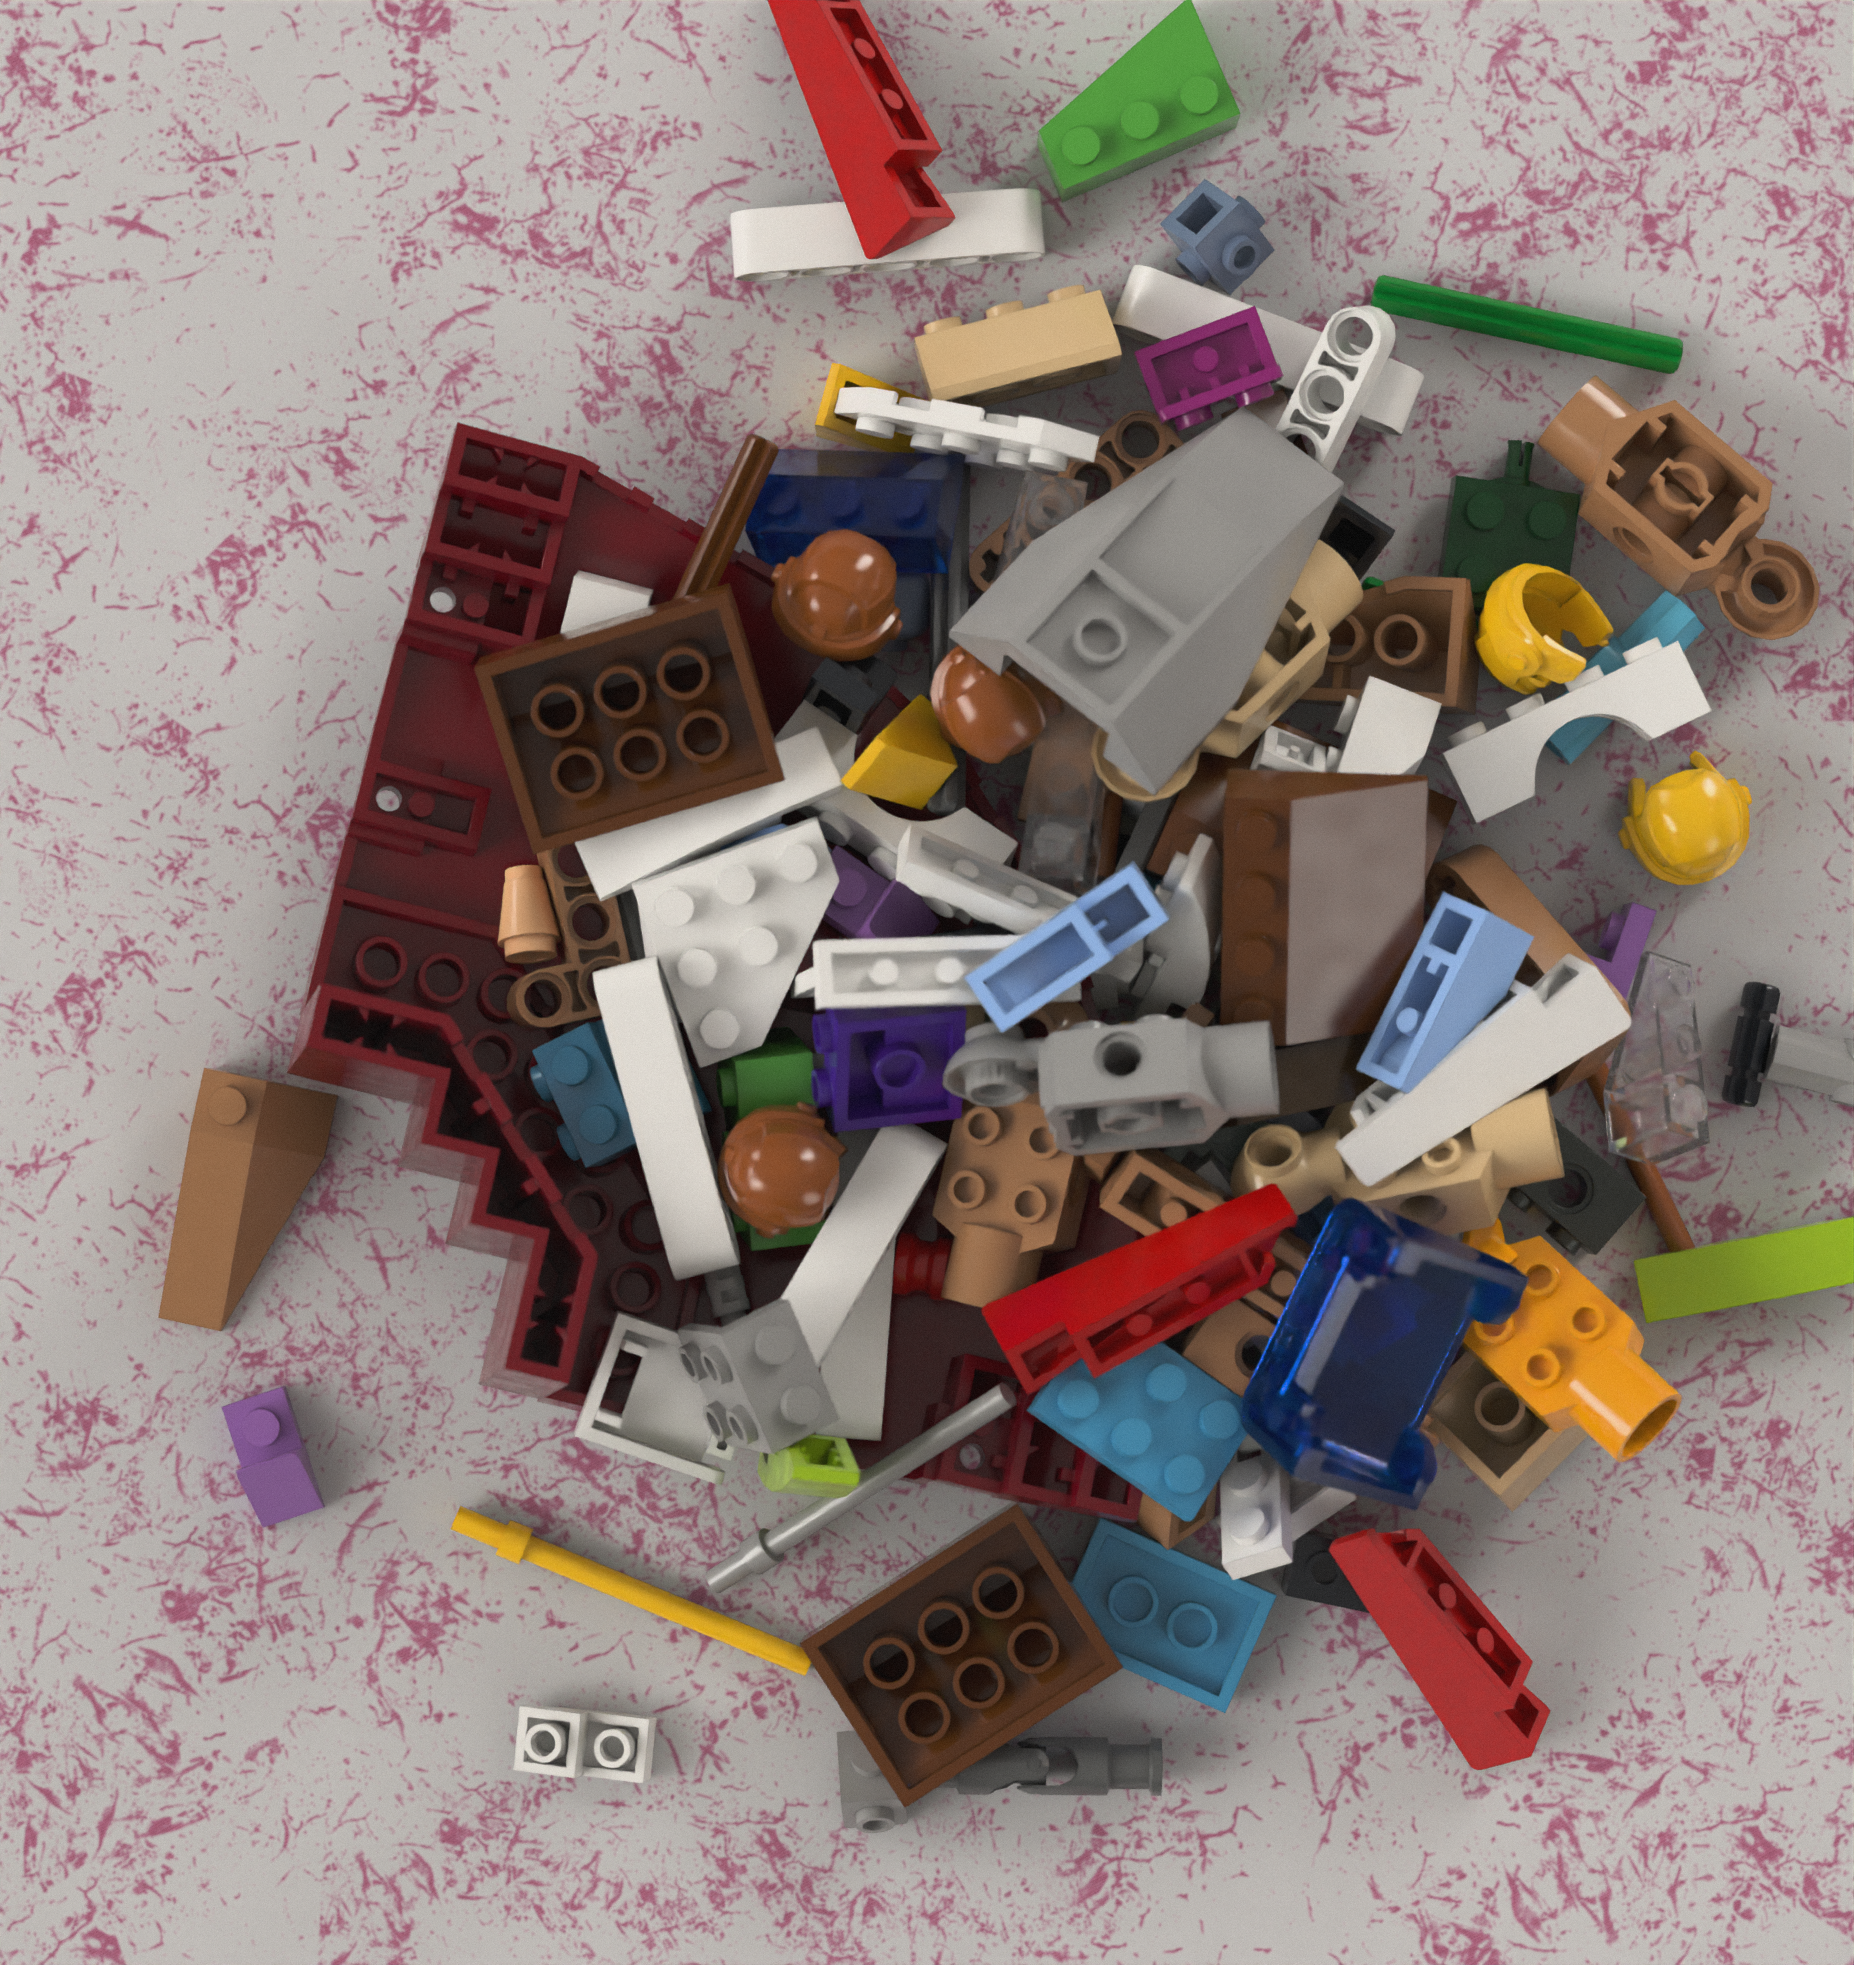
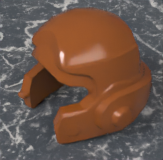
[771,529,904,662]
[930,644,1064,763]
[717,1101,849,1239]

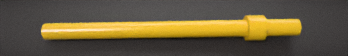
[451,1506,811,1676]

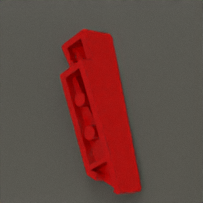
[767,0,956,259]
[982,1183,1298,1395]
[1329,1528,1551,1770]

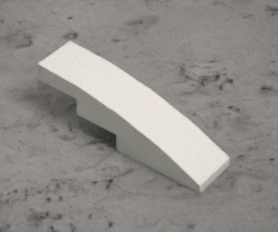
[575,726,843,902]

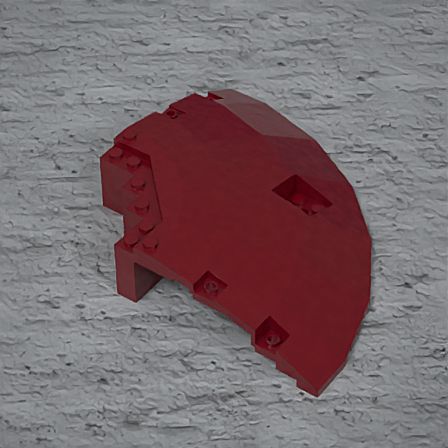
[287,422,1146,1522]

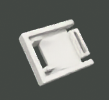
[574,1310,735,1485]

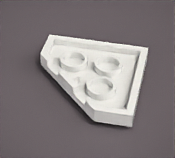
[834,387,1099,472]
[632,816,840,1068]

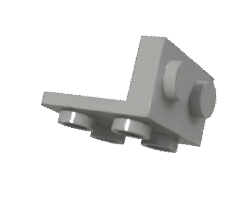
[678,1299,840,1454]

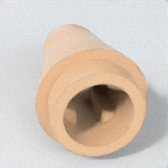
[498,865,562,964]

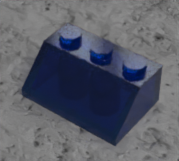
[745,449,965,574]

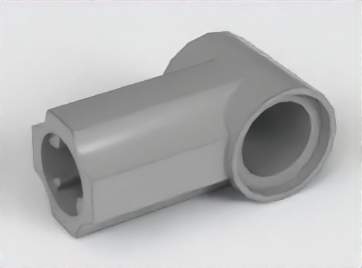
[1763,1026,1854,1108]

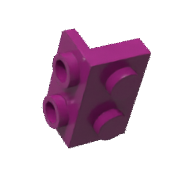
[1134,306,1283,431]

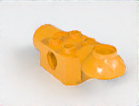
[1399,1217,1682,1463]

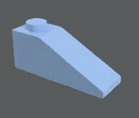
[1356,892,1534,1094]

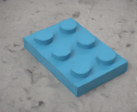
[1027,1342,1261,1522]
[1071,1517,1277,1713]

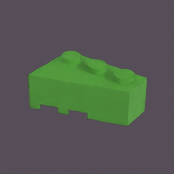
[1037,0,1241,203]
[716,1027,826,1251]

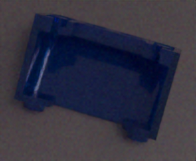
[1240,1197,1530,1511]

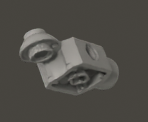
[942,1015,1279,1156]

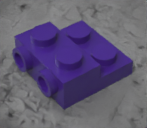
[811,1005,967,1132]

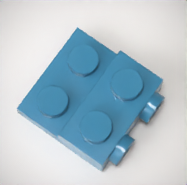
[530,1019,712,1168]

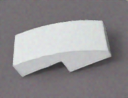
[513,1705,656,1783]

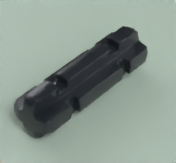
[1721,981,1780,1107]

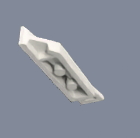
[1335,953,1631,1186]

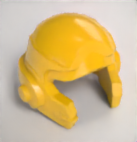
[1473,563,1614,695]
[1617,750,1752,885]

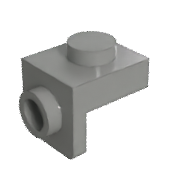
[837,1731,908,1833]

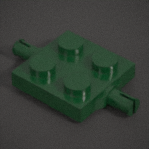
[1438,440,1581,617]

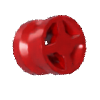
[892,1231,953,1302]

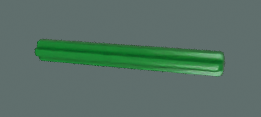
[1371,275,1683,374]

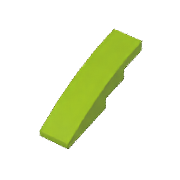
[1633,1216,1854,1323]
[757,1434,860,1499]

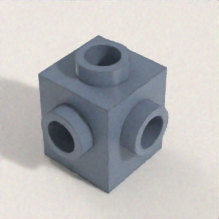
[1160,179,1274,295]

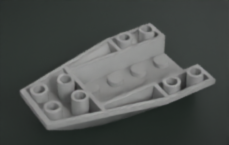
[949,406,1345,796]

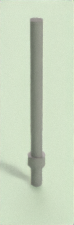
[706,1383,1016,1593]

